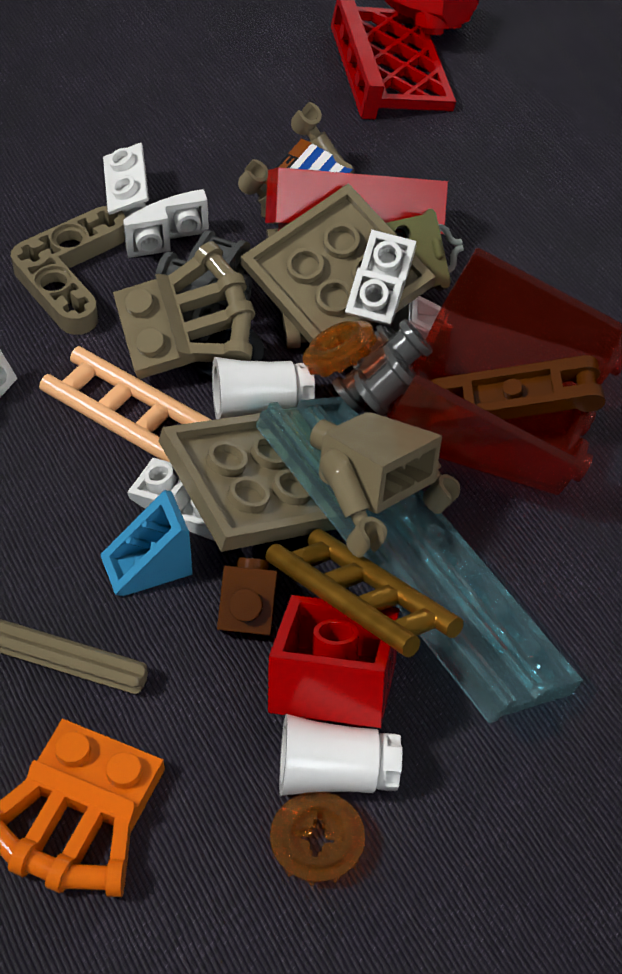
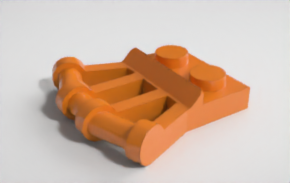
[0,718,165,897]

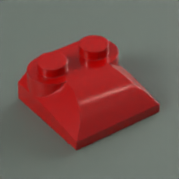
[384,0,479,35]

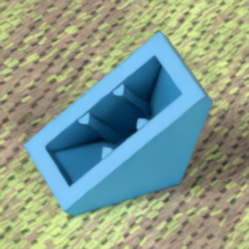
[100,490,193,596]

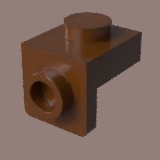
[217,558,280,636]

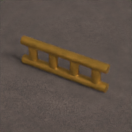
[266,529,464,657]

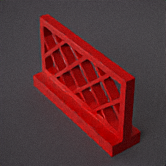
[331,0,456,119]

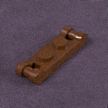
[424,355,606,434]

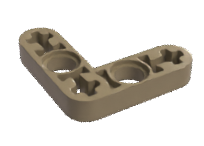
[11,206,125,335]

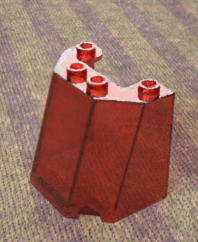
[386,248,622,495]

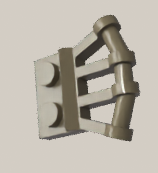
[113,241,255,379]

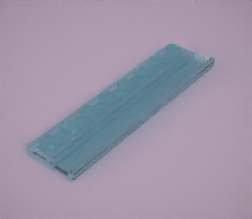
[256,397,583,723]

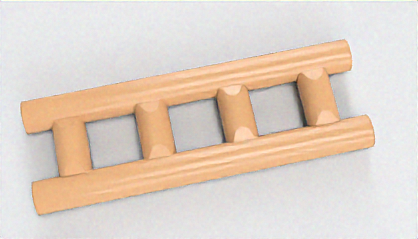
[39,346,211,462]

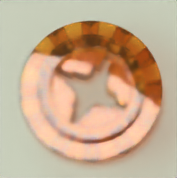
[302,321,377,377]
[270,792,365,886]

